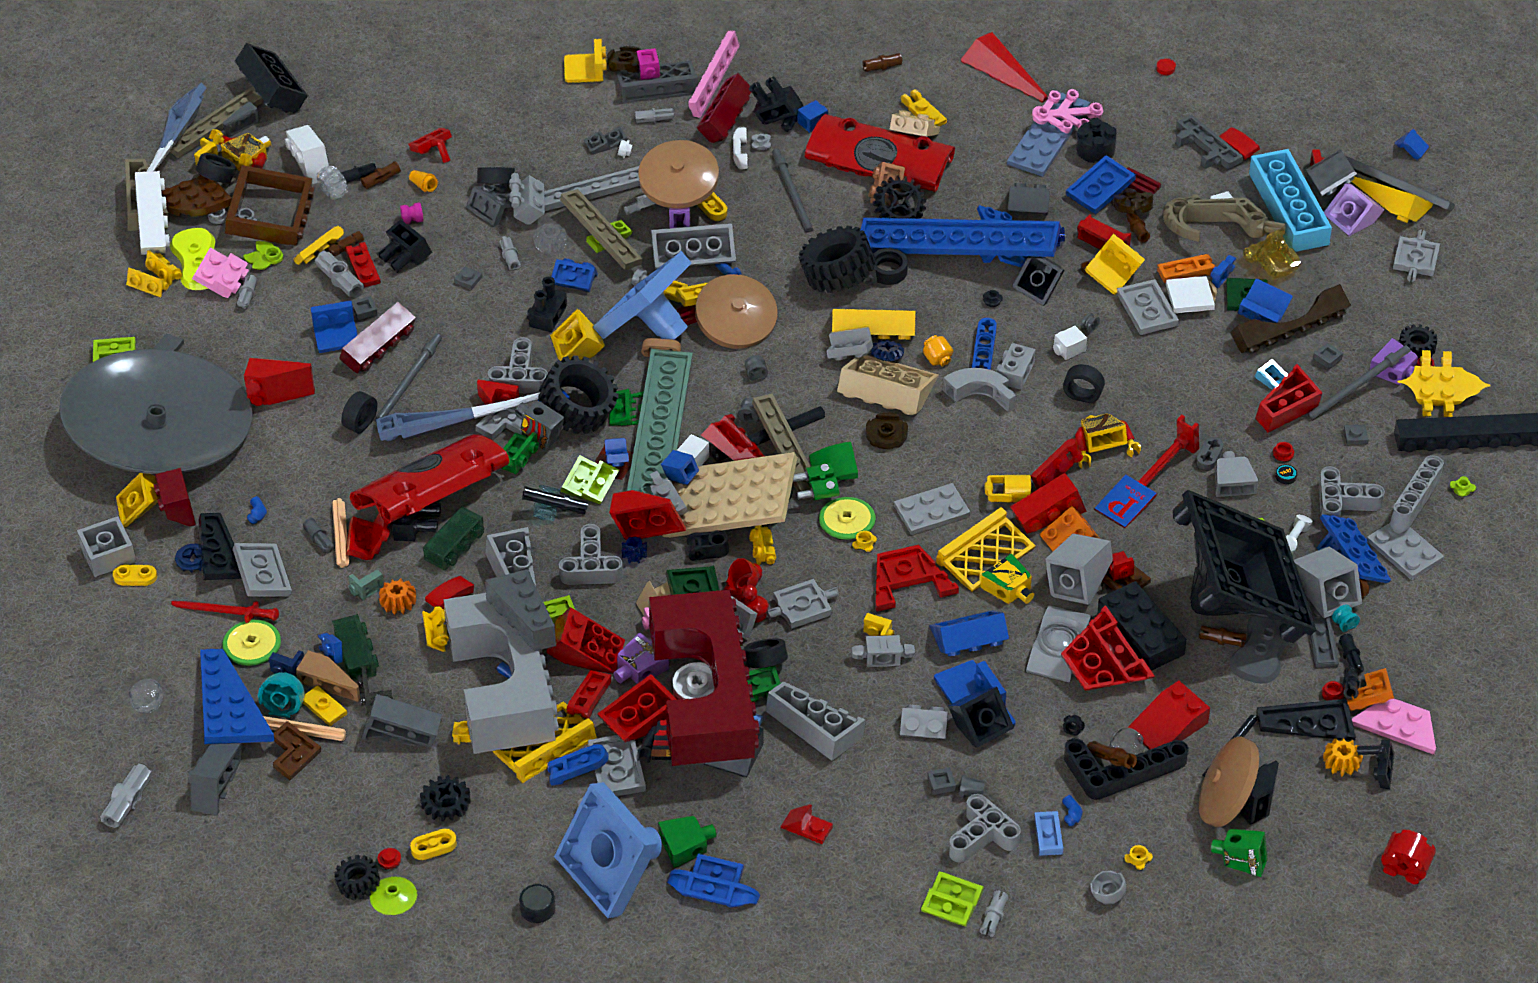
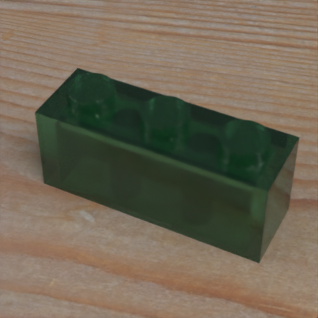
[423,507,484,571]
[332,614,379,681]

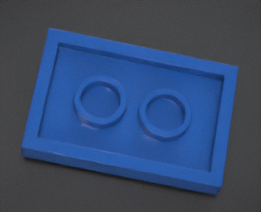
[1066,155,1136,215]

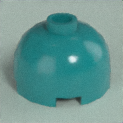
[258,672,305,718]

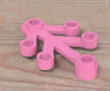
[1032,89,1103,133]

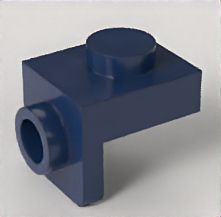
[269,650,304,677]

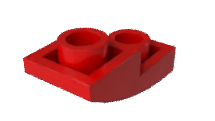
[1219,127,1260,159]
[425,576,474,610]

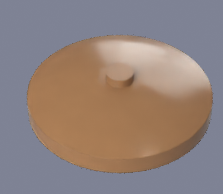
[638,140,719,208]
[695,274,777,349]
[1199,737,1259,827]

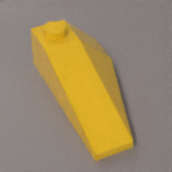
[1351,176,1433,223]

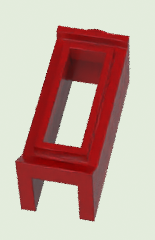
[1077,214,1131,250]

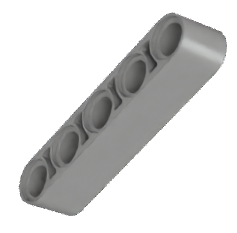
[1390,456,1444,531]

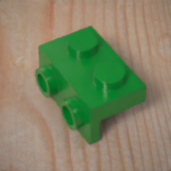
[501,432,539,474]
[747,666,782,702]

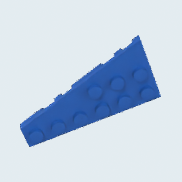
[200,649,274,744]

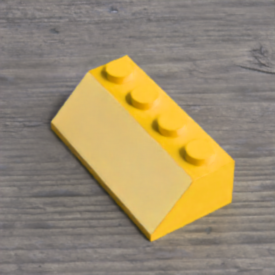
[832,309,915,340]

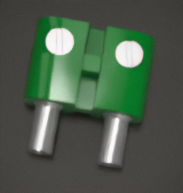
[793,463,840,501]

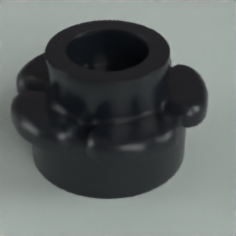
[983,290,1003,307]
[1063,715,1085,736]

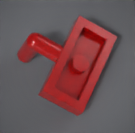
[408,127,452,163]

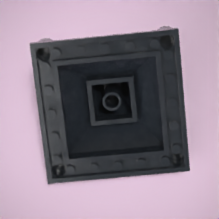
[1172,490,1317,643]

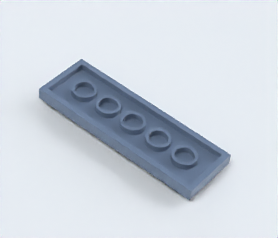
[1007,92,1090,177]

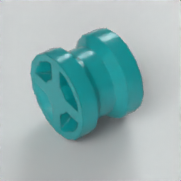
[1332,604,1360,632]

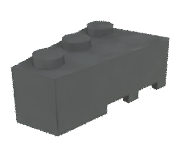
[361,694,442,747]
[188,743,242,815]

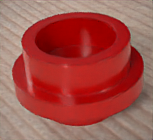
[1273,442,1294,461]
[1321,681,1344,700]
[378,848,401,869]

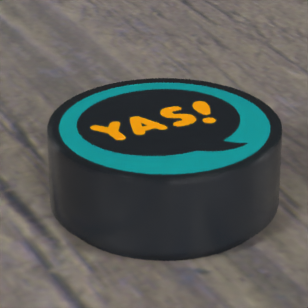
[1275,464,1297,484]

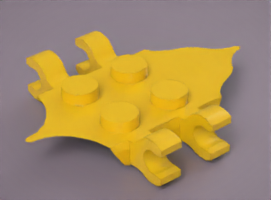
[1397,350,1491,417]

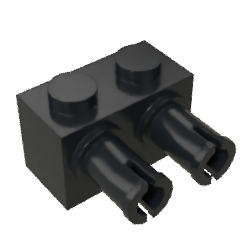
[749,76,801,125]
[377,219,432,273]
[526,276,568,333]
[392,503,441,542]

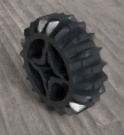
[873,175,927,219]

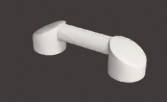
[733,127,748,170]
[1286,514,1313,556]

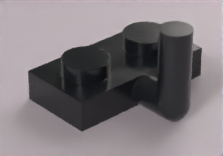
[1357,739,1395,790]

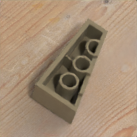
[125,159,168,231]

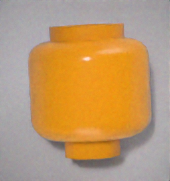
[923,335,953,367]

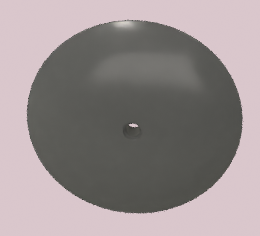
[59,349,252,474]

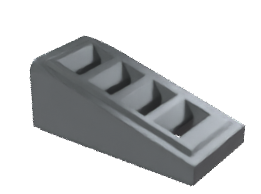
[223,102,259,137]

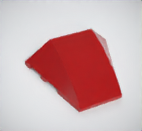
[1061,605,1155,691]

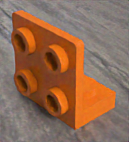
[1040,506,1100,551]

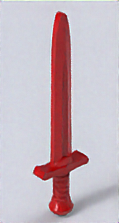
[171,601,279,623]

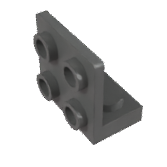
[466,184,513,226]

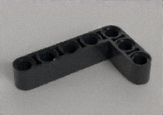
[1064,738,1189,800]

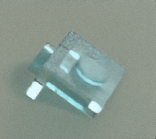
[533,485,560,521]

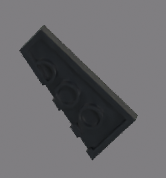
[198,513,242,581]
[1256,699,1356,741]

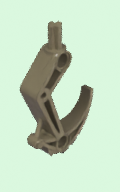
[1163,194,1287,242]

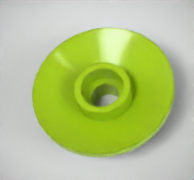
[370,877,417,915]

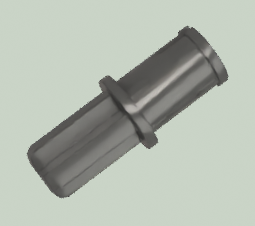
[303,518,334,553]

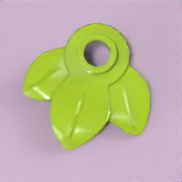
[243,241,283,270]

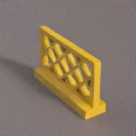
[935,507,1036,592]
[492,702,596,783]

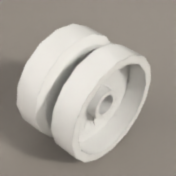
[673,662,714,700]

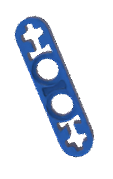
[972,318,997,370]

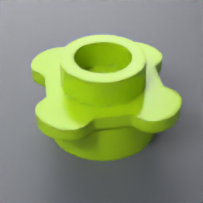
[1450,476,1476,496]

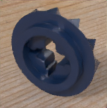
[871,340,904,361]
[175,544,202,573]

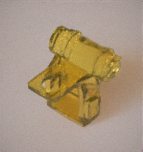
[1243,228,1301,280]

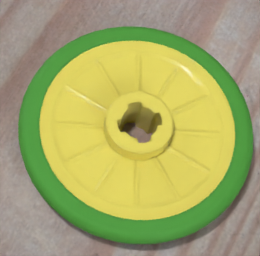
[819,497,876,540]
[223,620,281,666]

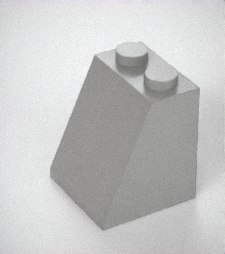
[1045,534,1113,605]
[1294,547,1362,618]

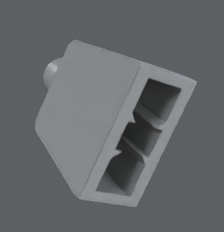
[1215,451,1258,497]

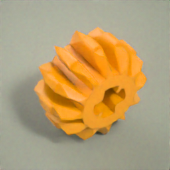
[1323,737,1363,777]

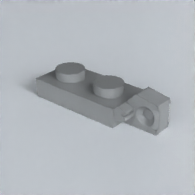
[649,471,688,516]

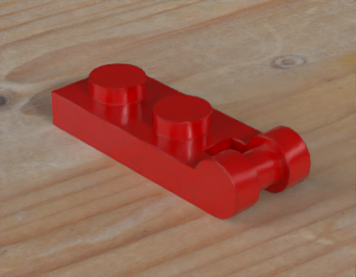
[345,242,381,287]
[1030,439,1084,490]
[566,670,611,719]

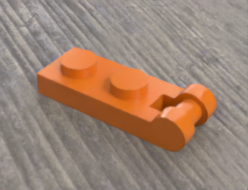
[1157,254,1215,284]

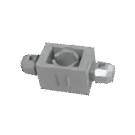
[851,635,915,667]

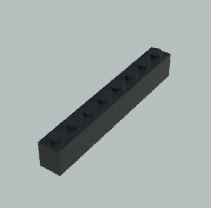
[1394,413,1538,452]

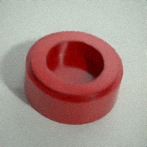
[1156,58,1176,75]

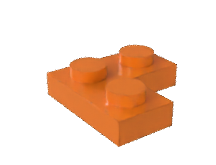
[1346,668,1394,711]

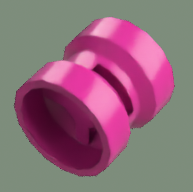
[400,202,424,224]

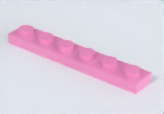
[688,31,739,118]

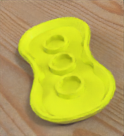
[170,228,215,290]

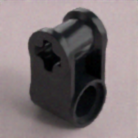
[686,530,729,561]

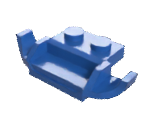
[667,854,760,908]

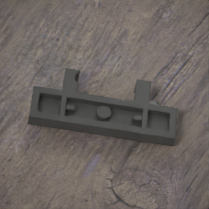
[1175,114,1243,169]

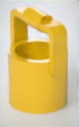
[984,475,1031,502]

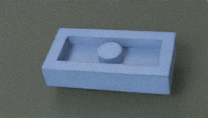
[1034,811,1063,856]

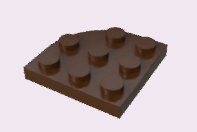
[161,175,232,217]

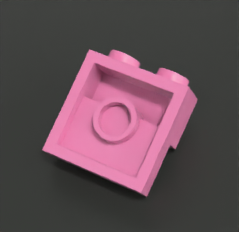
[192,247,249,298]

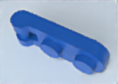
[547,744,609,785]

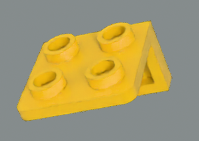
[564,39,607,83]
[1085,234,1145,295]

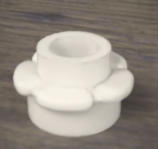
[617,140,632,158]

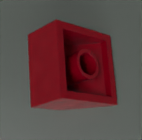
[153,468,196,527]

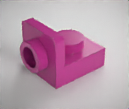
[637,48,660,80]

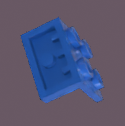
[1238,279,1292,323]
[310,301,357,353]

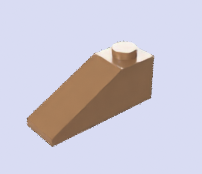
[296,650,360,702]

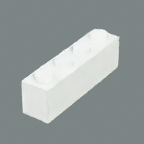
[135,171,169,255]

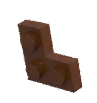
[273,721,321,780]

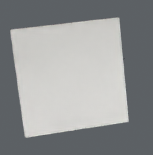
[1166,276,1215,313]

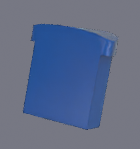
[1394,129,1429,160]

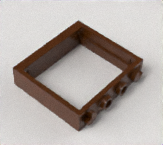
[225,165,315,245]

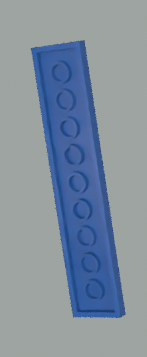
[860,218,1061,257]

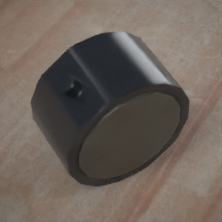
[519,884,556,923]

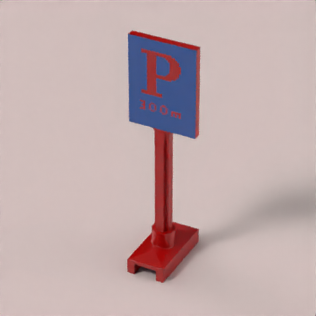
[1094,414,1199,528]

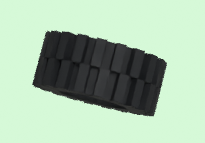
[799,226,876,293]
[538,355,619,434]

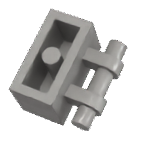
[509,173,545,224]

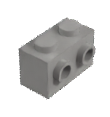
[996,343,1036,390]

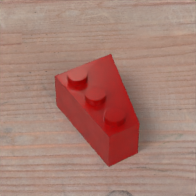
[1255,364,1322,433]
[1010,473,1087,534]

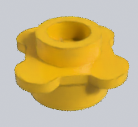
[852,531,877,552]
[1124,845,1153,870]

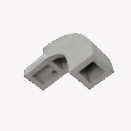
[943,368,1016,412]

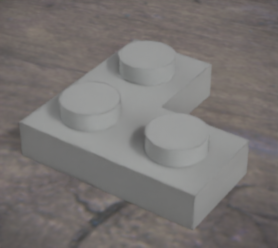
[476,401,525,440]

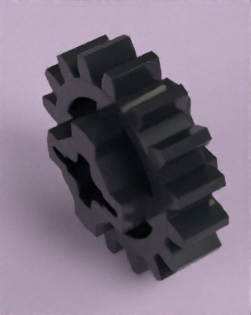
[420,775,471,822]

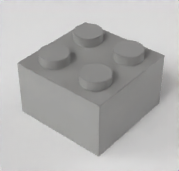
[77,516,136,577]

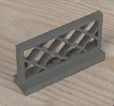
[616,60,698,103]

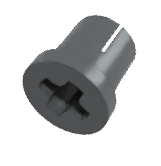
[958,774,985,798]

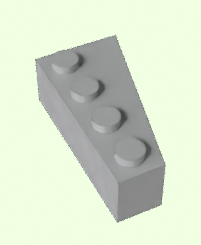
[766,682,866,761]

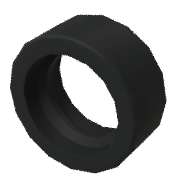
[196,153,236,183]
[477,167,515,184]
[873,248,908,285]
[1063,364,1105,403]
[341,391,378,434]
[743,638,788,668]

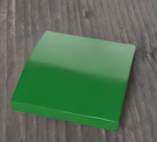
[609,389,644,426]
[809,442,858,481]

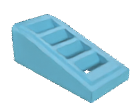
[1254,359,1287,390]

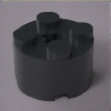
[1076,118,1117,163]

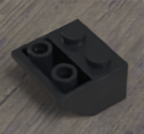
[1239,760,1279,825]

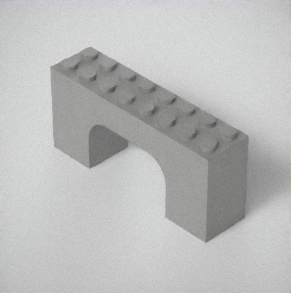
[443,593,559,754]

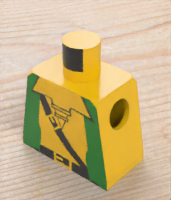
[980,554,1034,604]

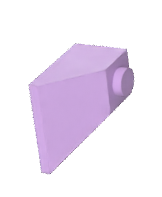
[1324,183,1384,236]

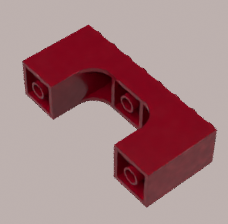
[649,590,759,766]

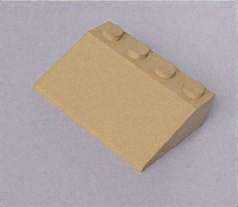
[837,355,939,415]

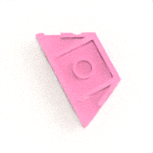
[1352,699,1436,755]

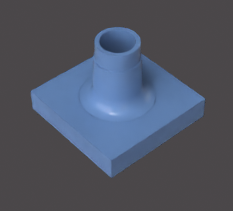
[593,251,692,340]
[554,782,662,918]

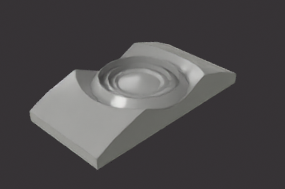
[1026,605,1092,682]

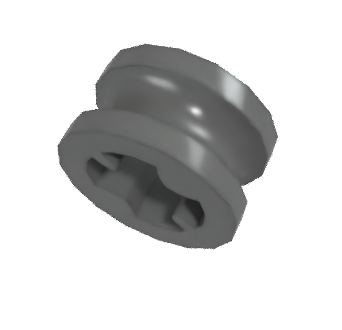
[1081,313,1100,334]

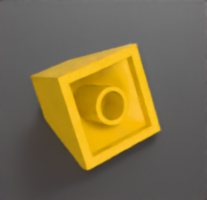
[550,309,605,361]
[116,473,161,528]

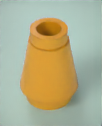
[409,170,438,192]

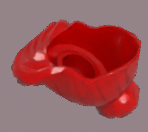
[723,558,763,603]

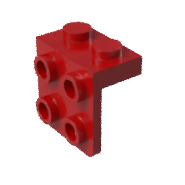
[346,514,390,560]

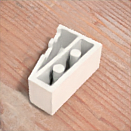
[285,125,332,184]

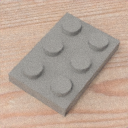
[1117,279,1179,335]
[894,483,971,535]
[1367,523,1444,580]
[233,543,292,597]
[588,735,646,796]

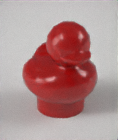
[742,585,769,622]

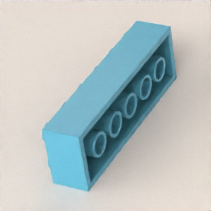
[1249,149,1332,253]

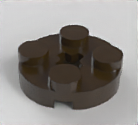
[607,46,641,73]
[1114,189,1153,214]
[866,413,908,449]

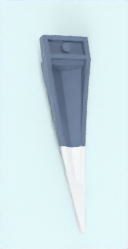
[146,82,206,172]
[376,392,540,441]

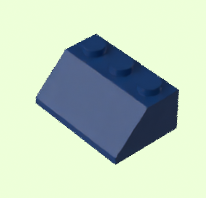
[929,610,1009,657]

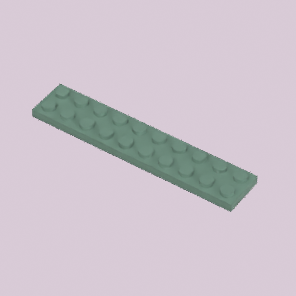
[627,348,692,495]

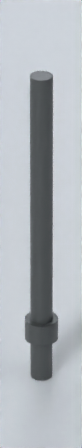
[772,148,813,232]
[375,333,442,419]
[1307,345,1411,420]

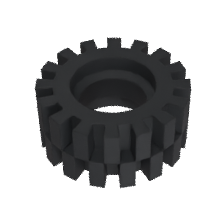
[1399,324,1438,361]
[334,855,380,900]

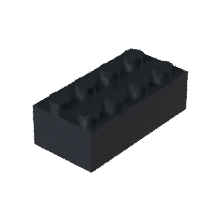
[235,43,308,113]
[1097,581,1187,671]

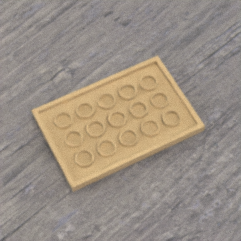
[662,452,797,538]

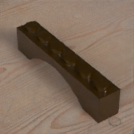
[1230,284,1351,354]

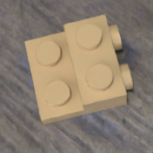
[890,110,940,137]

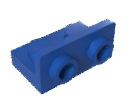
[551,258,598,292]

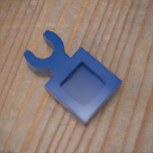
[1211,255,1236,288]
[318,633,343,664]

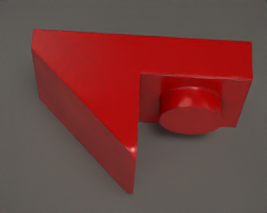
[477,379,519,405]
[781,804,833,844]

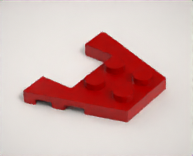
[876,545,959,612]

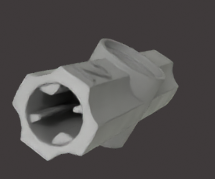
[315,250,364,299]
[100,764,152,828]

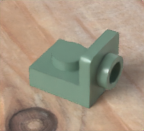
[348,570,384,600]

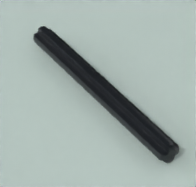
[712,406,825,462]

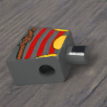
[515,401,564,451]

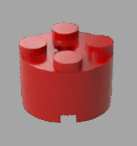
[1381,830,1436,885]

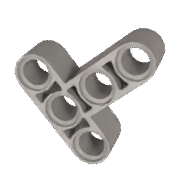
[488,337,548,394]
[1319,466,1385,517]
[559,524,623,585]
[949,794,1021,863]

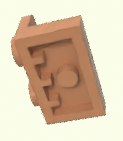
[869,162,905,206]

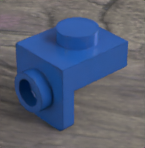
[604,438,629,466]

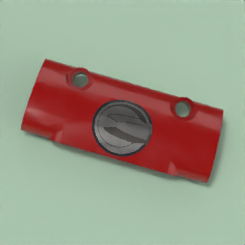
[805,114,955,192]
[350,434,509,524]

